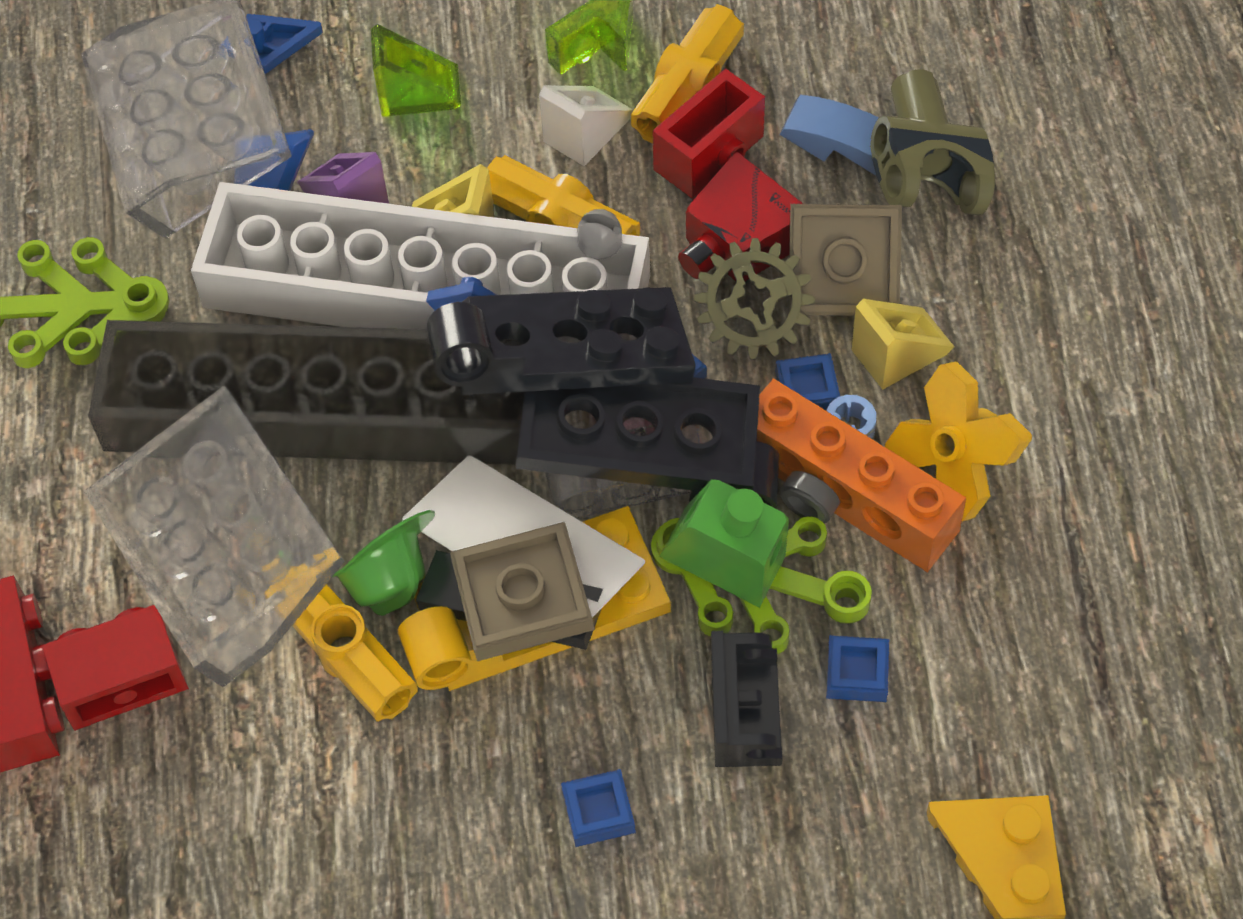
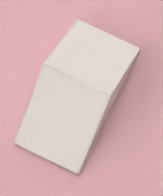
[539,85,634,166]

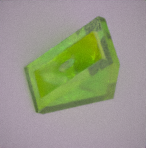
[371,24,461,117]

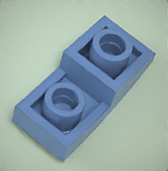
[779,95,879,175]

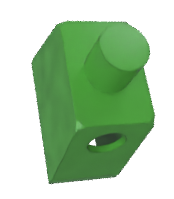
[659,479,789,608]

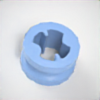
[826,395,876,439]

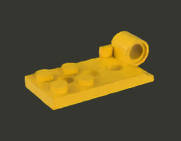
[398,506,671,691]

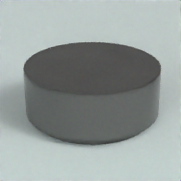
[780,471,840,523]

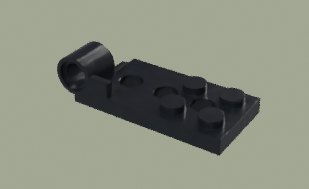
[427,287,696,395]
[516,377,780,509]

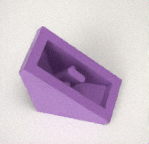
[298,152,389,204]

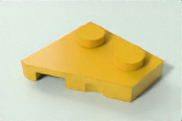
[927,795,1066,919]

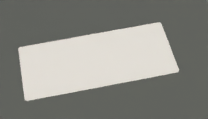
[402,456,645,618]

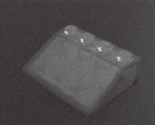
[81,0,292,239]
[84,386,345,687]

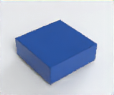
[775,353,840,410]
[826,635,889,702]
[561,769,636,847]

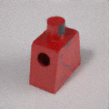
[678,152,803,281]

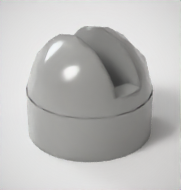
[577,209,622,259]

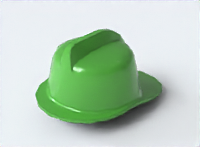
[326,510,435,616]

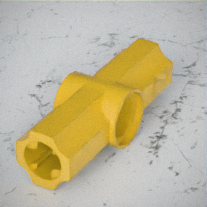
[631,4,744,144]
[487,155,640,236]
[268,563,418,722]

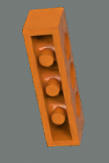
[756,378,966,573]

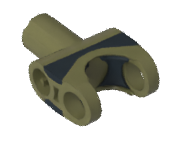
[870,69,995,215]

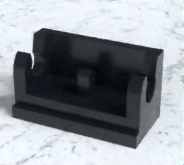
[711,631,783,767]

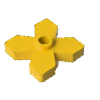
[885,361,1032,522]

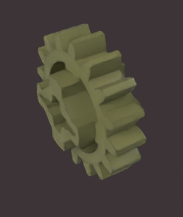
[694,238,815,360]

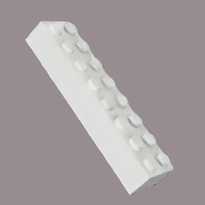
[191,182,650,346]

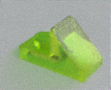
[545,0,633,75]

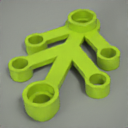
[0,237,169,368]
[651,516,872,654]

